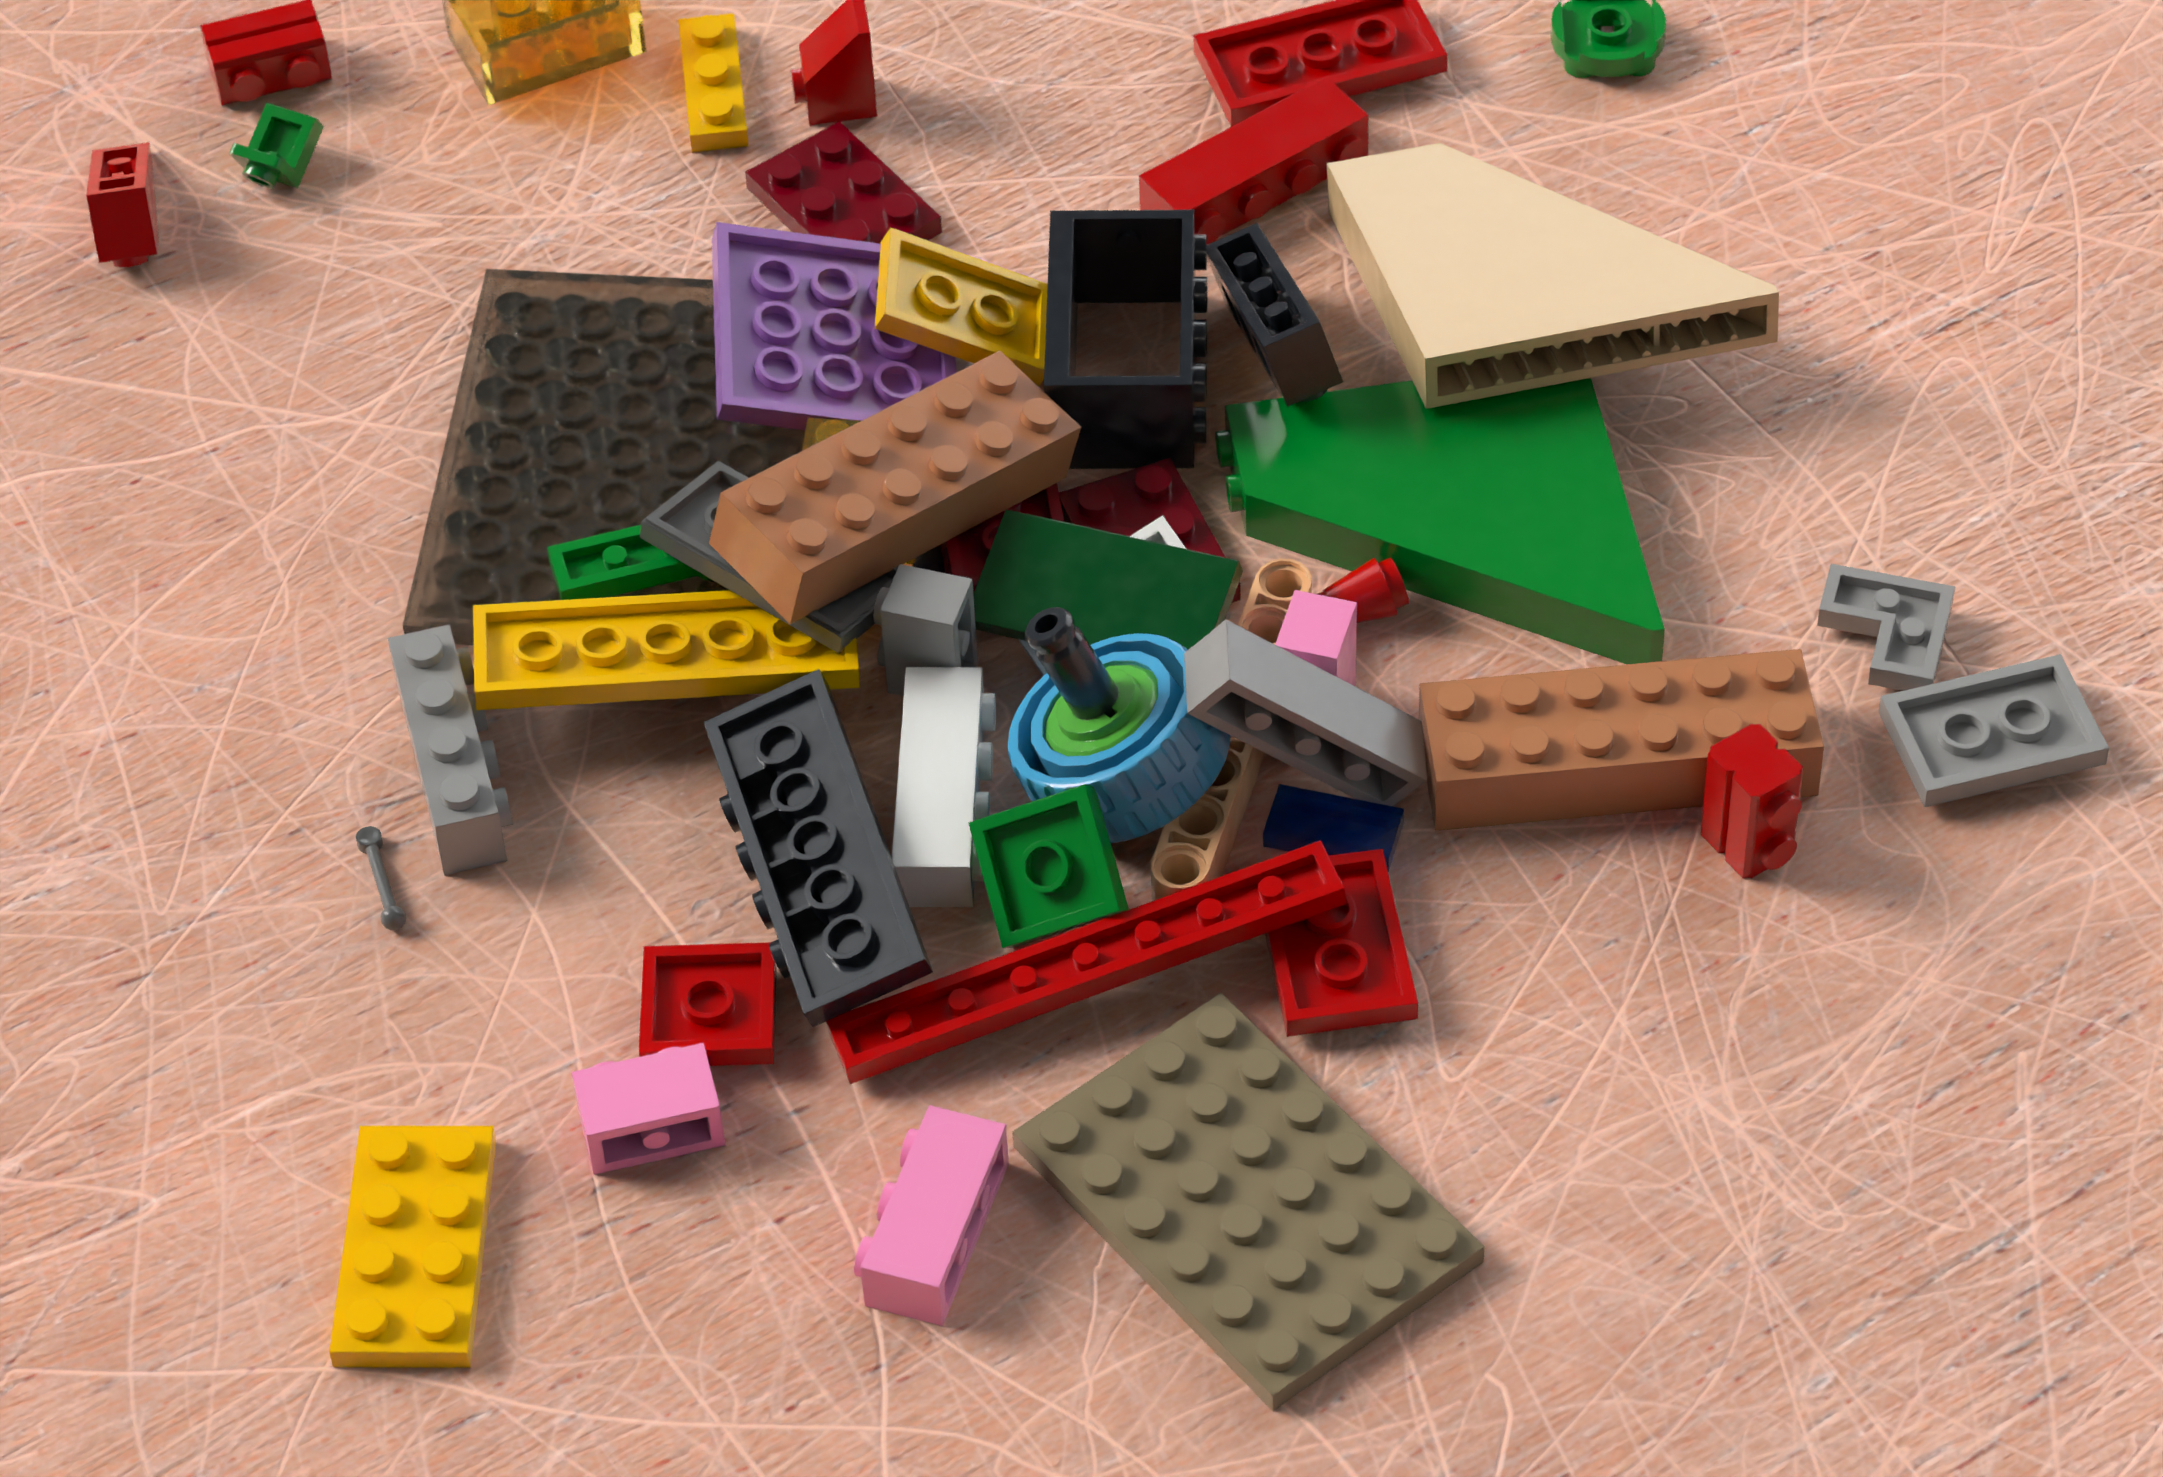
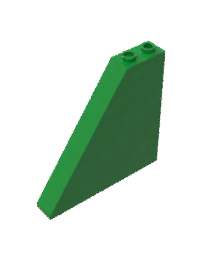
[1215,378,1665,664]

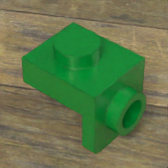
[229,103,324,189]

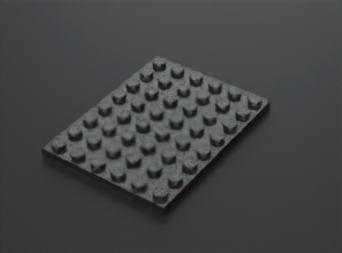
[402,269,816,645]

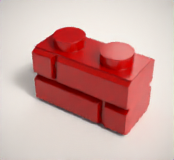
[200,0,332,106]
[1701,724,1803,879]

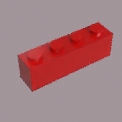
[1139,77,1369,244]

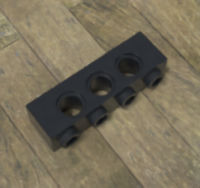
[1207,223,1343,407]

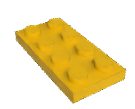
[329,1126,497,1368]

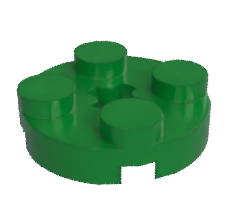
[1551,0,1666,78]

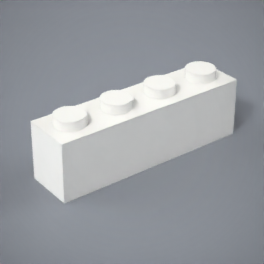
[892,667,996,907]

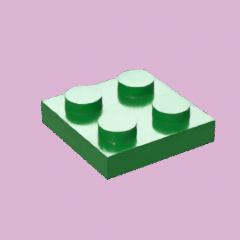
[968,784,1129,948]

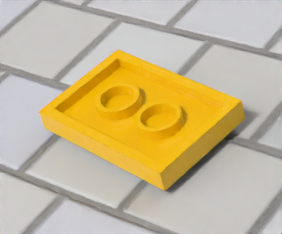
[875,227,1048,386]

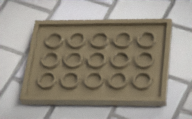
[1012,993,1485,1411]

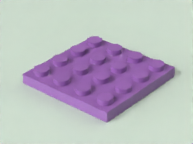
[712,222,957,434]

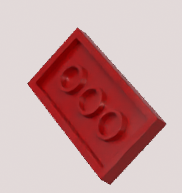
[1193,0,1448,126]

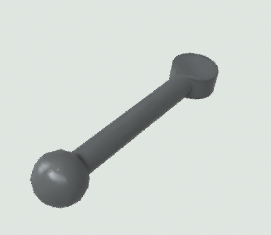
[356,826,406,930]

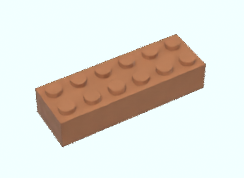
[709,351,1081,624]
[1419,649,1824,831]

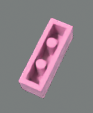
[854,1105,1009,1326]

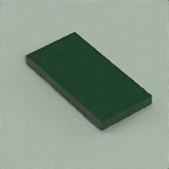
[973,509,1243,650]

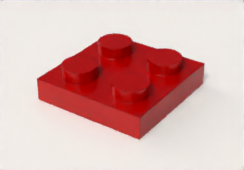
[639,942,777,1066]

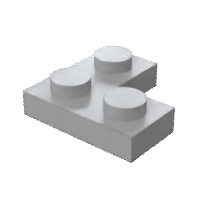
[1817,564,1955,691]

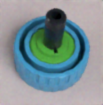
[1008,607,1231,843]

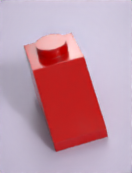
[790,0,877,126]

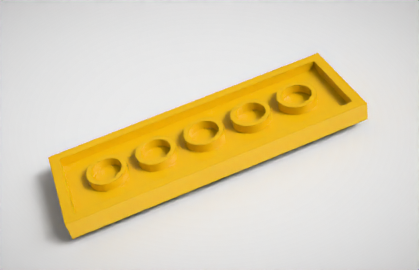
[473,590,860,710]

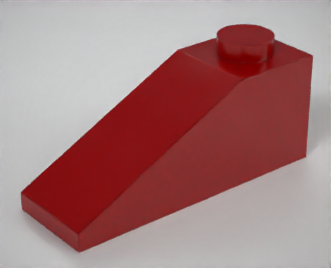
[86,142,159,267]

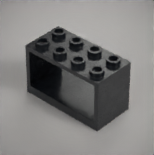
[1044,210,1208,469]

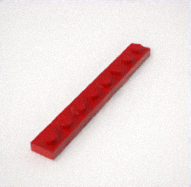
[826,840,1347,1084]

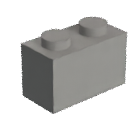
[874,564,978,696]

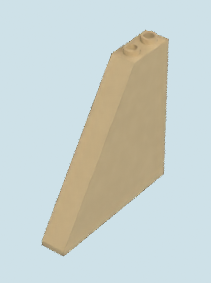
[1327,143,1779,409]

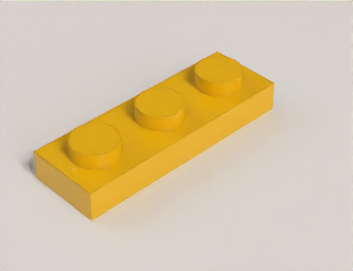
[678,13,749,152]

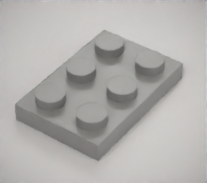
[1879,654,2109,807]

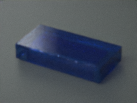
[1263,784,1404,872]

